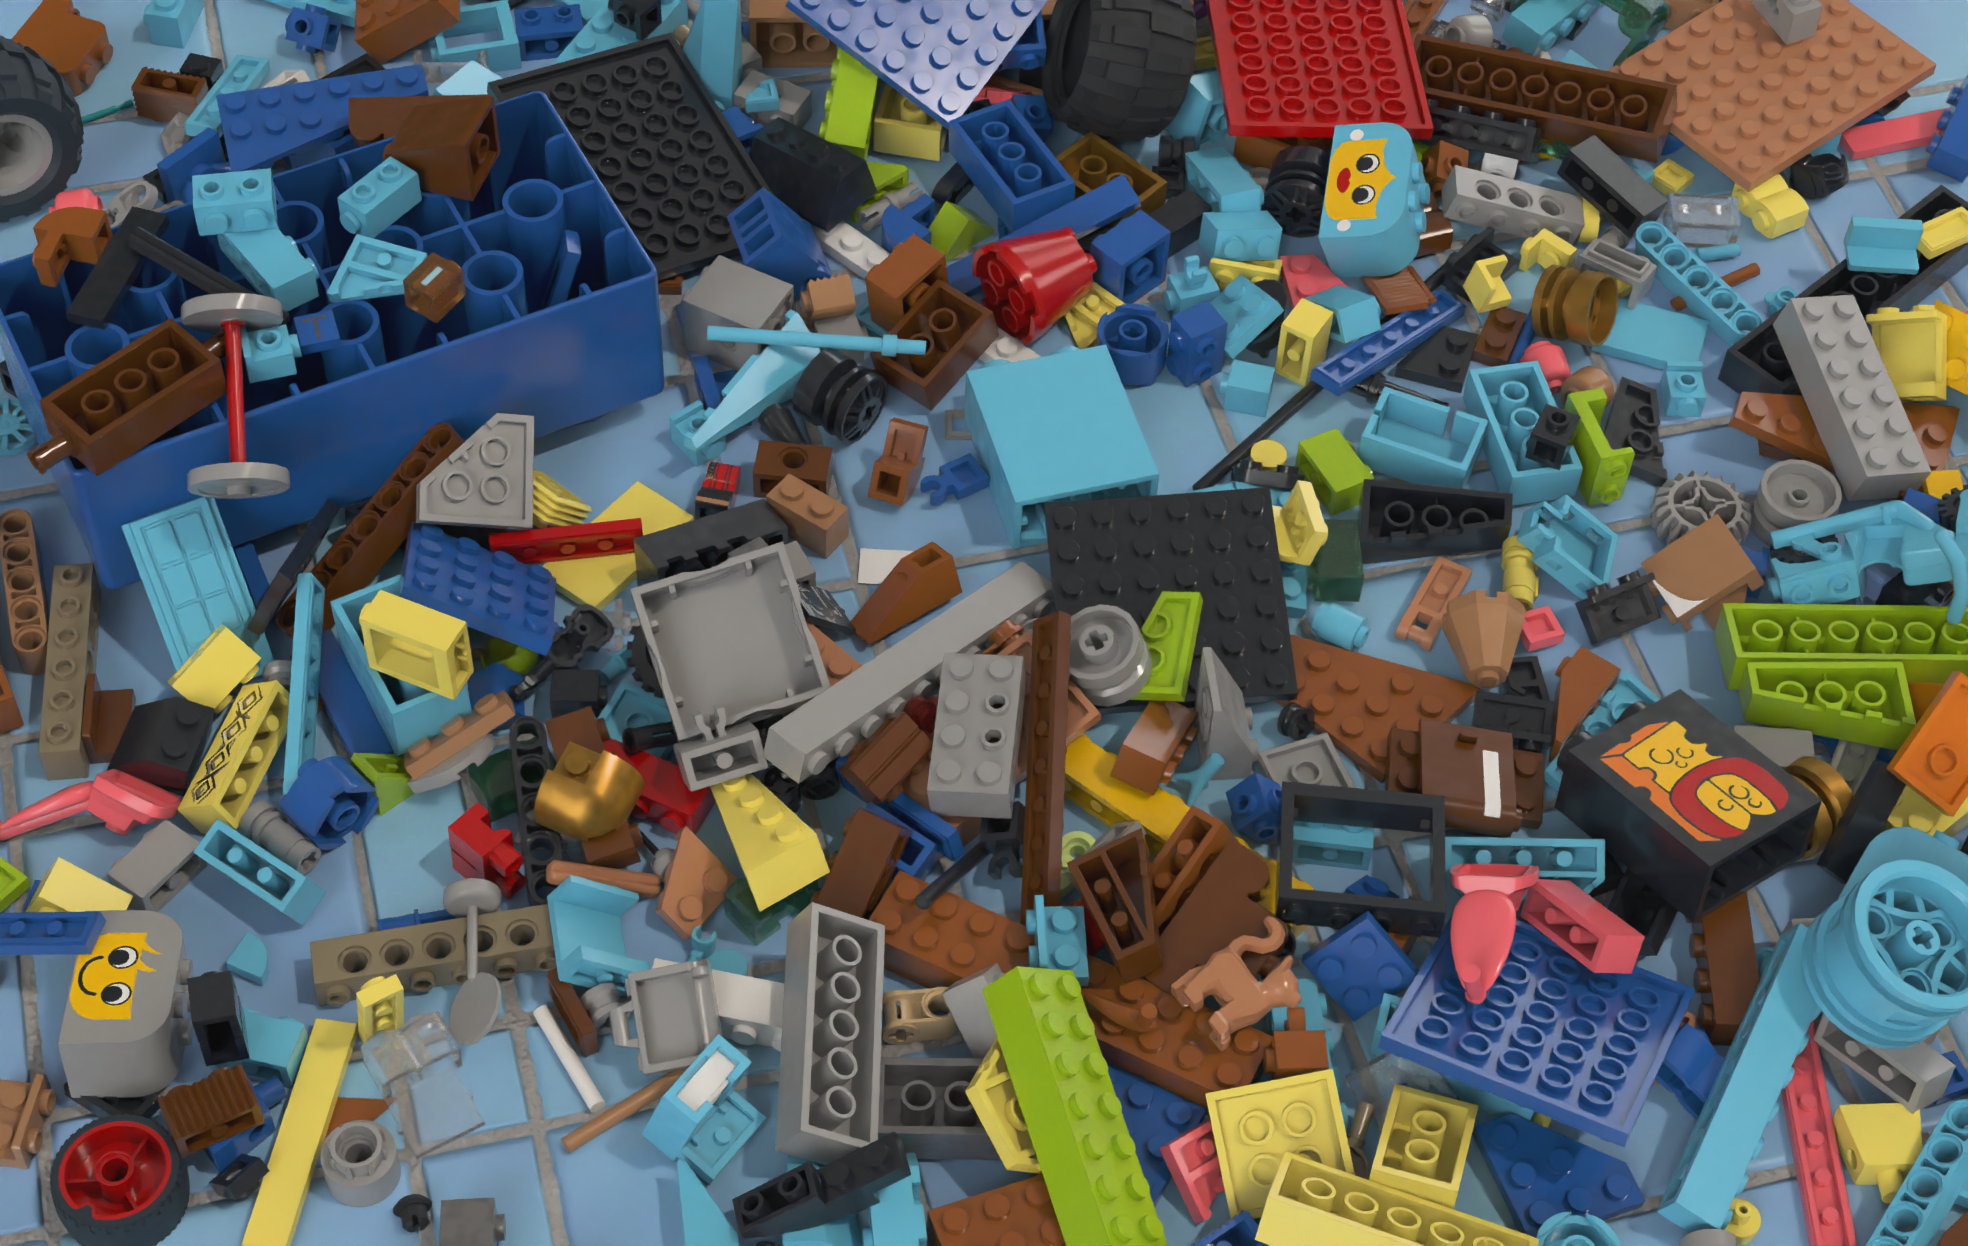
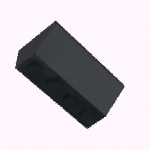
[749,117,877,232]

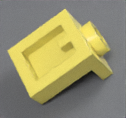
[1519,228,1578,272]

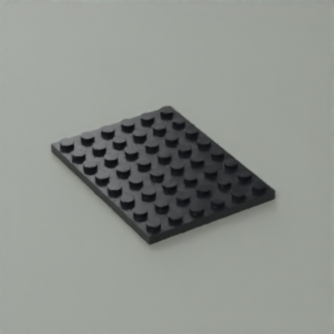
[487,32,774,281]

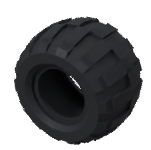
[1042,0,1197,142]

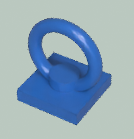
[157,127,256,204]

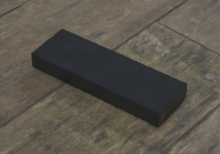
[1816,761,1906,885]

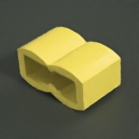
[1731,173,1809,239]

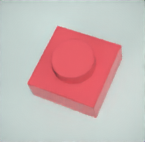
[1520,605,1565,652]

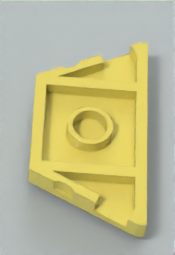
[965,1036,1042,1174]

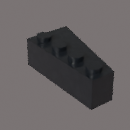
[1355,479,1513,565]

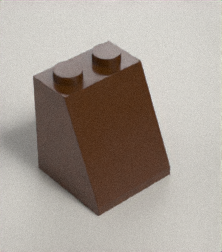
[383,95,501,202]

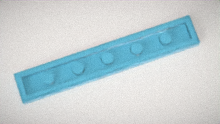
[283,573,325,795]

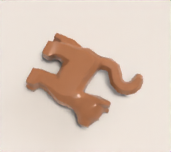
[1171,916,1302,1051]

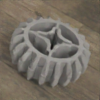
[1650,470,1752,546]

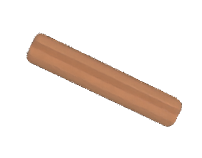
[546,860,662,898]

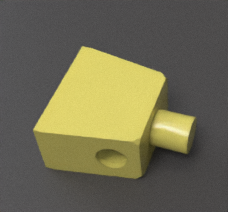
[1833,1103,1923,1204]

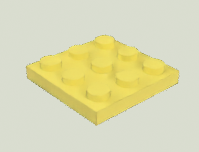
[1205,1069,1355,1219]

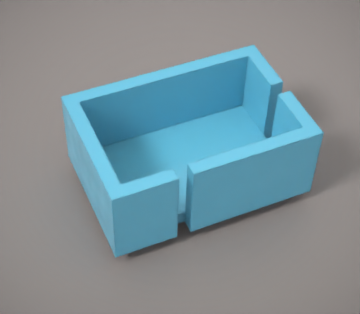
[1358,387,1488,489]

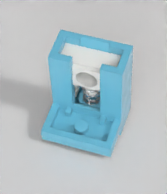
[641,1034,766,1185]

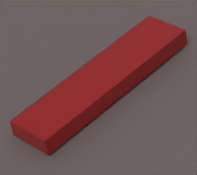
[489,518,643,564]

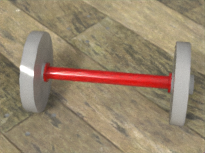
[181,293,290,499]

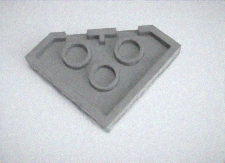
[416,413,534,530]

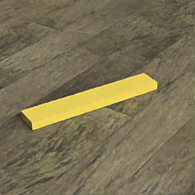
[242,1018,358,1246]

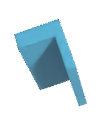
[1843,216,1923,275]

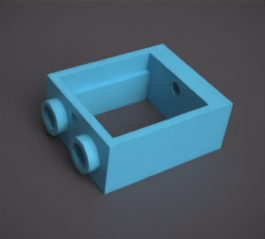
[427,0,522,80]

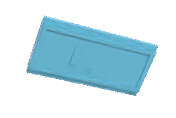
[121,496,275,684]

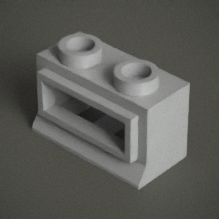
[1575,238,1657,309]

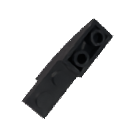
[732,1132,911,1239]

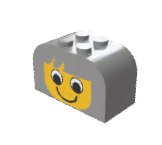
[58,910,193,1098]

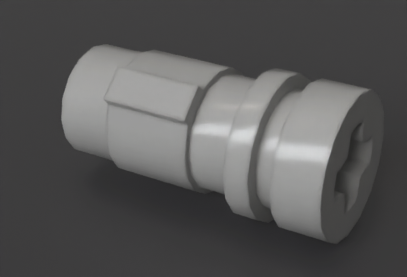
[239,800,321,875]

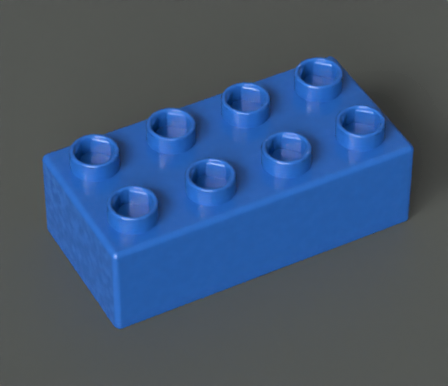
[0,91,665,589]

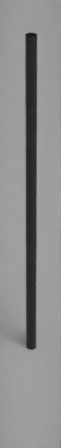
[1192,245,1466,491]

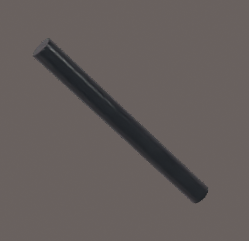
[915,842,991,910]

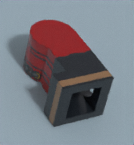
[695,461,741,520]

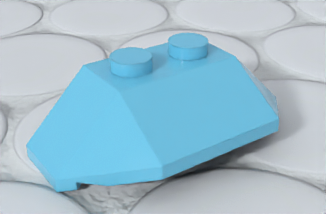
[1445,837,1605,919]

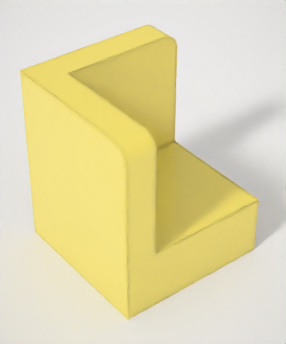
[1463,255,1512,314]

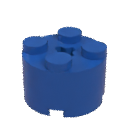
[1096,304,1169,387]
[279,756,379,850]

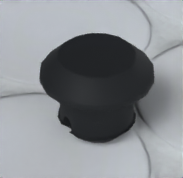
[393,1194,432,1232]

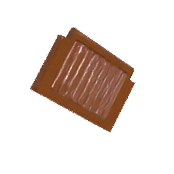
[1359,266,1436,315]

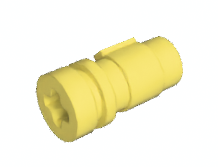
[1501,535,1539,611]

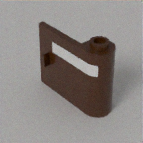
[1416,718,1522,838]

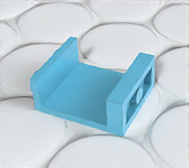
[547,875,650,997]

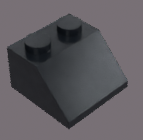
[107,696,214,797]

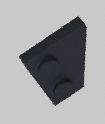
[1395,326,1478,393]

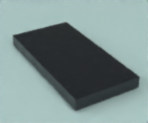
[247,499,340,635]

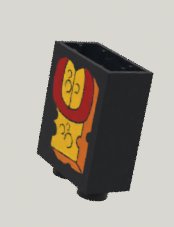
[1555,689,1822,923]

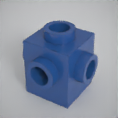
[285,3,342,54]
[1010,95,1053,143]
[1225,772,1281,843]

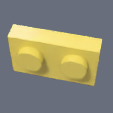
[1209,258,1283,290]
[1272,480,1328,566]

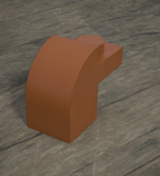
[32,207,113,287]
[867,417,929,506]

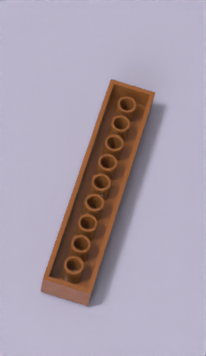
[869,870,1273,1117]

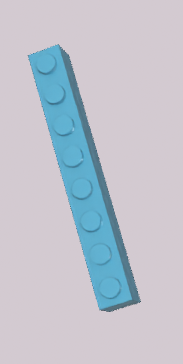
[1656,923,1822,1233]

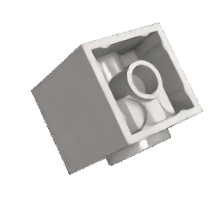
[680,255,794,371]

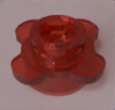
[903,695,938,733]

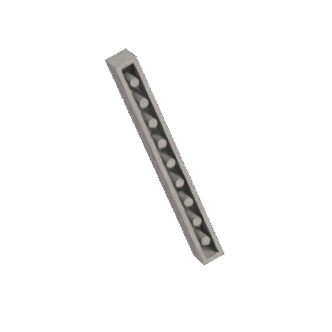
[763,561,1054,784]

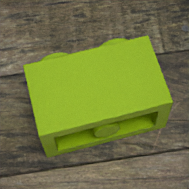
[1295,428,1374,516]

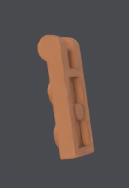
[1395,556,1473,652]

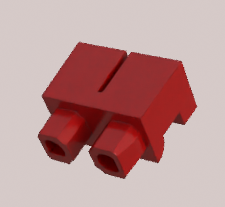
[448,802,525,899]

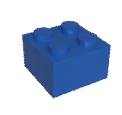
[1090,209,1171,304]

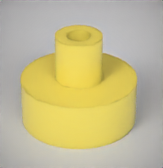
[1724,1198,1761,1245]

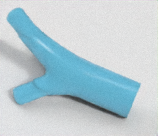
[1174,753,1225,808]

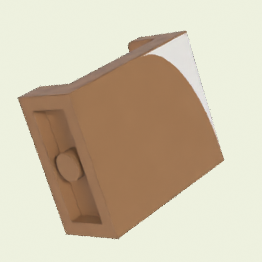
[1641,513,1765,632]

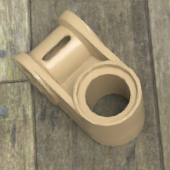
[882,987,959,1045]

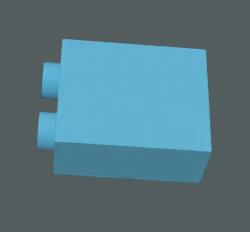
[964,345,1159,550]

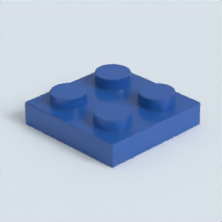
[1301,911,1419,1022]

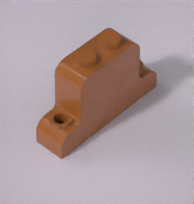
[11,0,113,97]

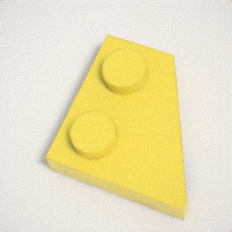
[1064,281,1125,349]

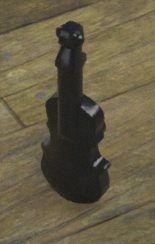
[509,604,614,701]

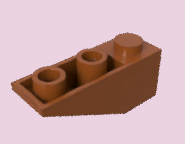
[851,541,962,645]

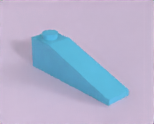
[682,0,743,112]

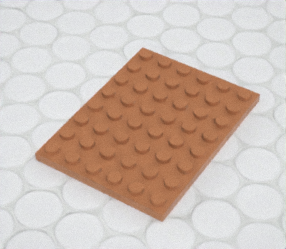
[1607,0,1937,192]

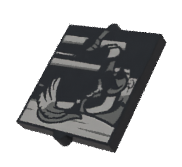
[796,581,856,635]

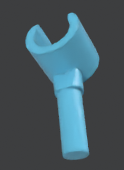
[687,926,716,962]

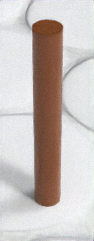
[1670,263,1760,312]

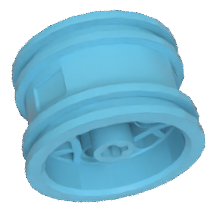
[1802,859,1968,1049]

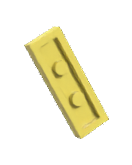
[356,974,404,1049]

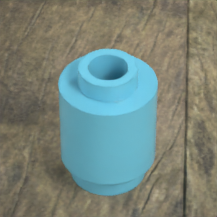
[1311,602,1371,651]

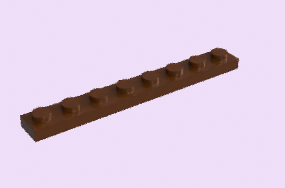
[1020,611,1071,926]

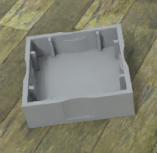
[630,542,831,743]

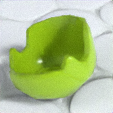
[480,636,538,676]

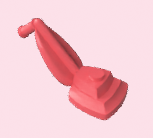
[0,769,182,842]
[1450,864,1539,1005]

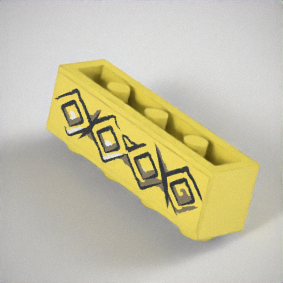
[177,680,290,834]

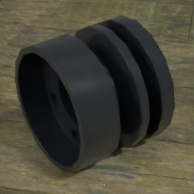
[1261,145,1331,238]
[793,348,888,444]

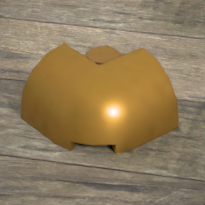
[534,741,646,841]

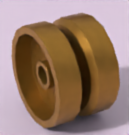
[1783,756,1854,859]

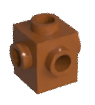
[1420,140,1469,199]

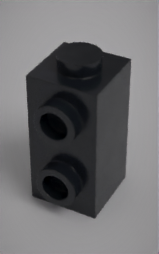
[1146,189,1212,258]

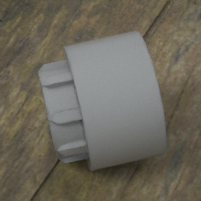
[320,1120,401,1207]

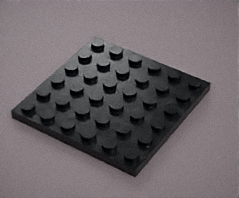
[1044,487,1298,715]

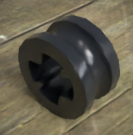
[1277,702,1314,741]

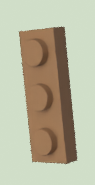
[404,690,515,780]

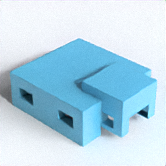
[1517,494,1619,600]

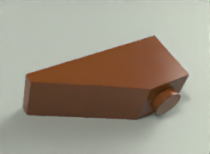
[1549,646,1621,763]

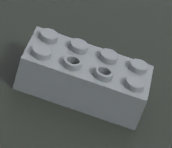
[927,653,1027,819]

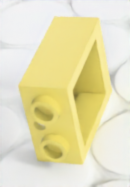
[359,590,474,700]

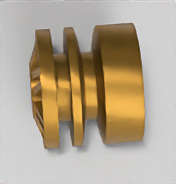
[1531,265,1619,347]

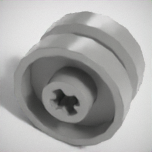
[1750,459,1842,547]
[1069,604,1153,707]

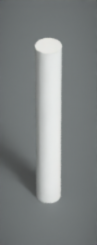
[533,1005,605,1112]

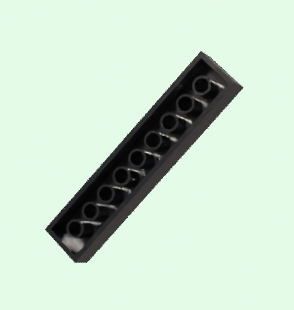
[1718,185,1968,396]

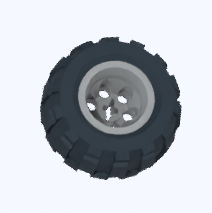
[0,36,84,222]

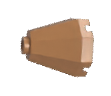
[1442,590,1525,689]

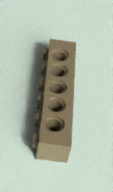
[39,563,102,781]
[310,904,557,1006]

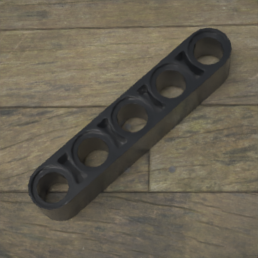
[509,716,563,907]

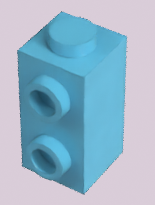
[337,156,422,239]

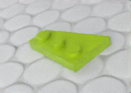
[1129,591,1203,702]

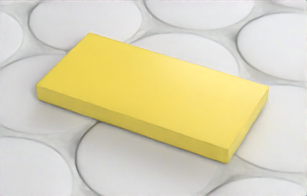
[542,481,694,611]

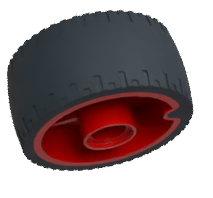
[50,1114,190,1246]

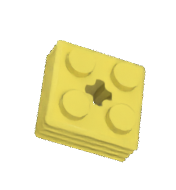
[533,469,592,528]

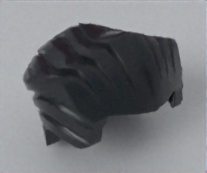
[1789,153,1849,199]

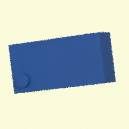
[949,99,1075,233]

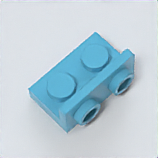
[1026,895,1089,986]

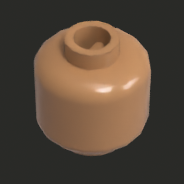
[1560,366,1614,408]

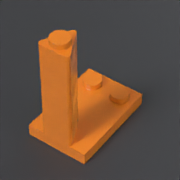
[1886,671,1968,817]

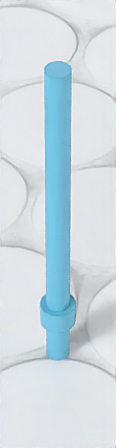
[707,326,926,357]

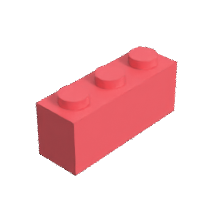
[1520,879,1645,974]

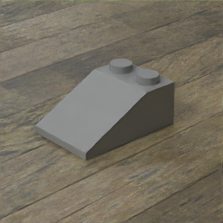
[1194,647,1259,781]

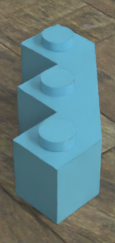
[862,1152,927,1246]

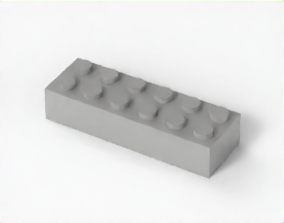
[1773,295,1932,502]
[775,902,885,1165]

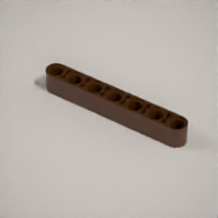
[276,423,465,639]

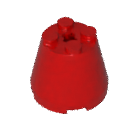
[972,227,1097,345]

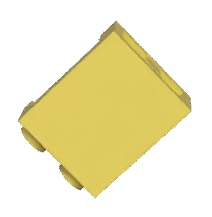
[1866,305,1947,403]

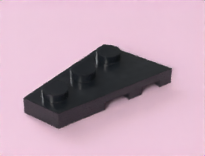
[1603,376,1668,487]

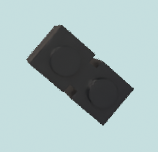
[187,970,250,1067]

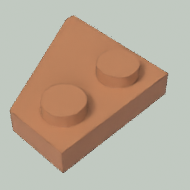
[655,826,740,940]

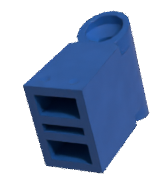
[727,187,832,300]

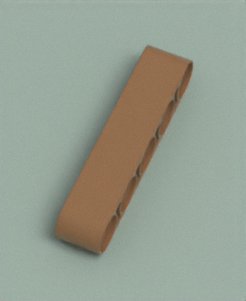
[0,508,50,675]

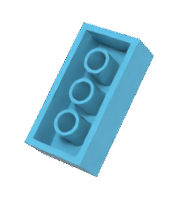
[1463,361,1583,505]

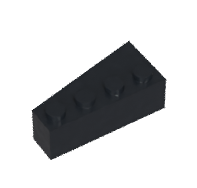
[634,499,789,587]

